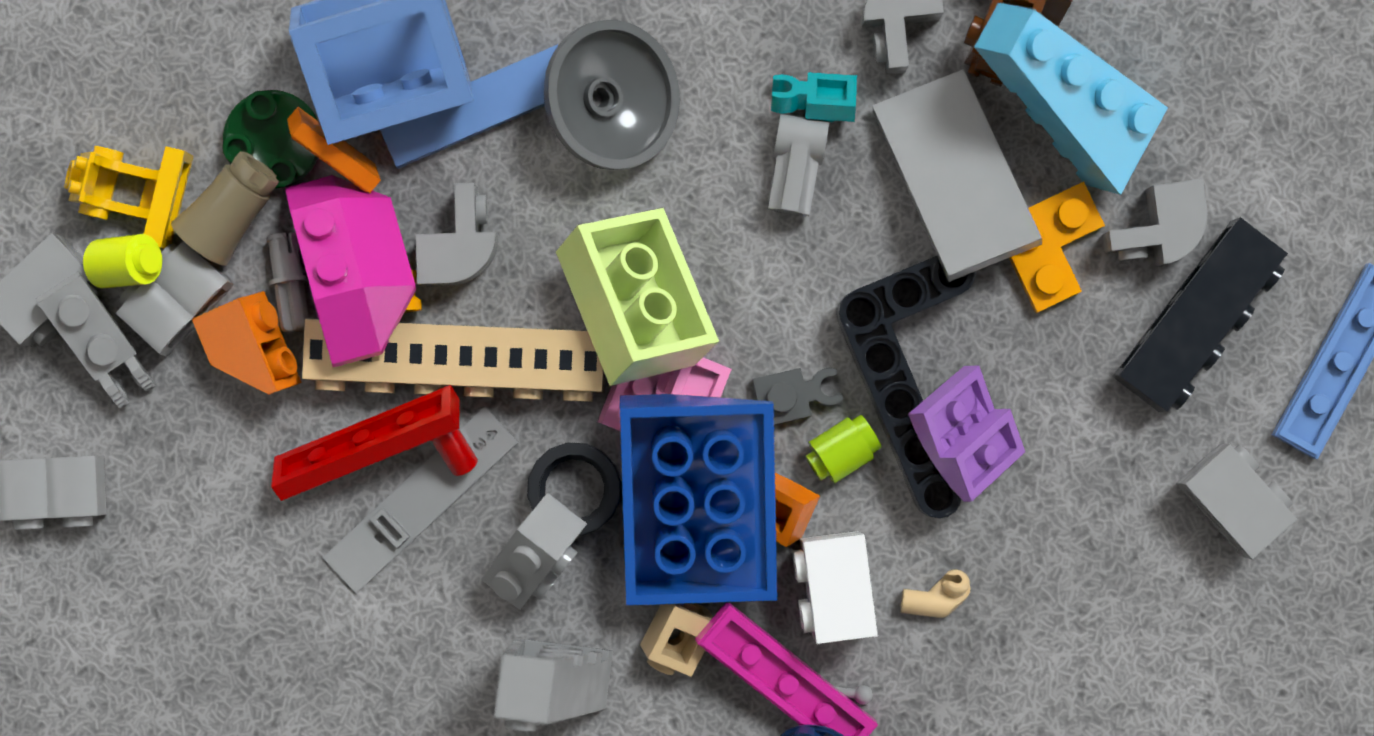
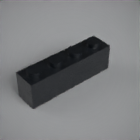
[1112,217,1288,412]

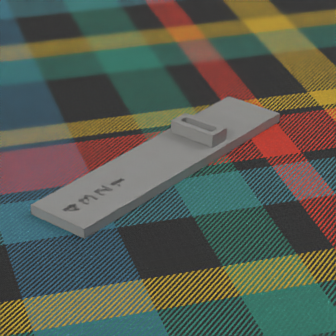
[323,407,518,593]

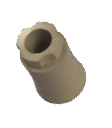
[171,151,279,266]

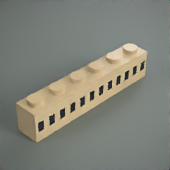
[302,319,604,402]

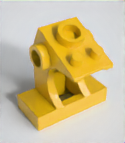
[64,145,194,249]

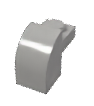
[861,0,944,75]
[1102,179,1207,267]
[416,183,499,287]

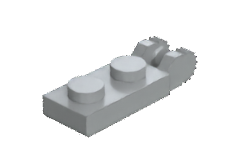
[36,271,155,409]

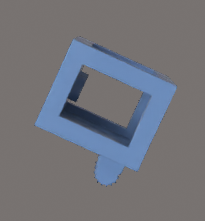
[289,0,473,145]

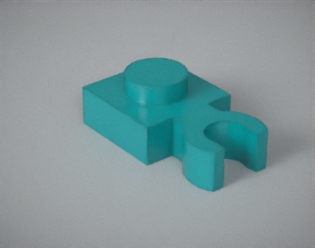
[771,72,857,122]

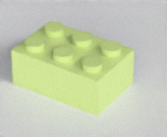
[556,208,719,386]

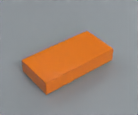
[287,107,381,193]

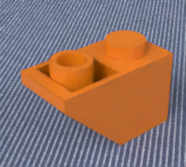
[192,291,302,395]

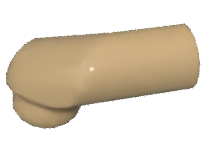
[900,569,971,618]

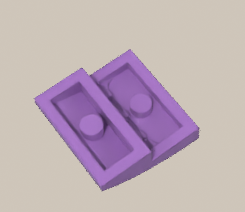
[908,366,1025,502]

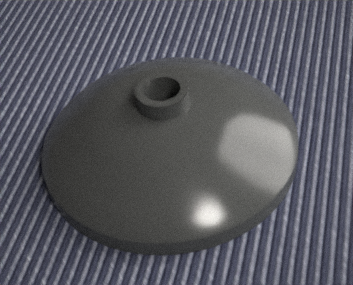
[544,20,680,170]

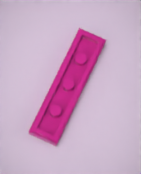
[695,602,878,736]

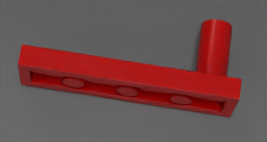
[271,385,478,501]

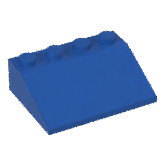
[620,394,777,605]

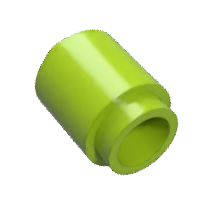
[805,415,882,484]

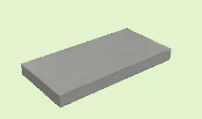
[872,69,1042,281]

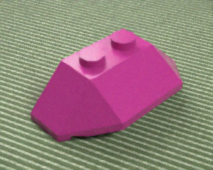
[285,175,416,368]

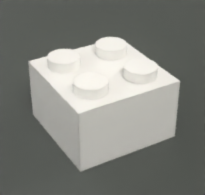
[792,531,878,644]

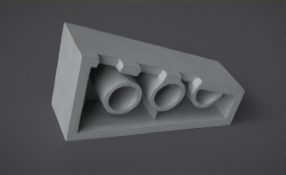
[494,638,613,731]

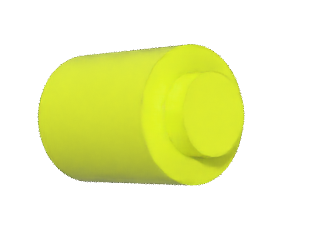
[83,234,162,288]

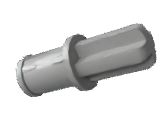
[266,232,309,333]

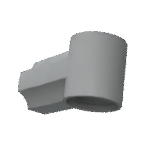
[768,113,829,216]

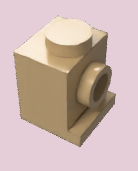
[640,603,713,677]

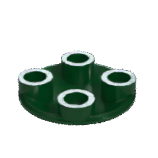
[222,90,318,189]

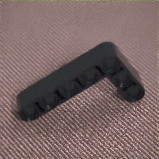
[836,256,976,519]

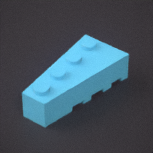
[974,3,1168,195]

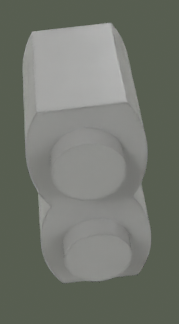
[116,242,234,356]
[0,456,107,530]

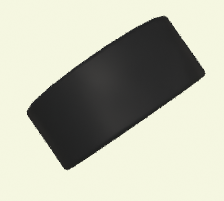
[527,442,622,536]

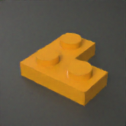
[1009,181,1105,313]

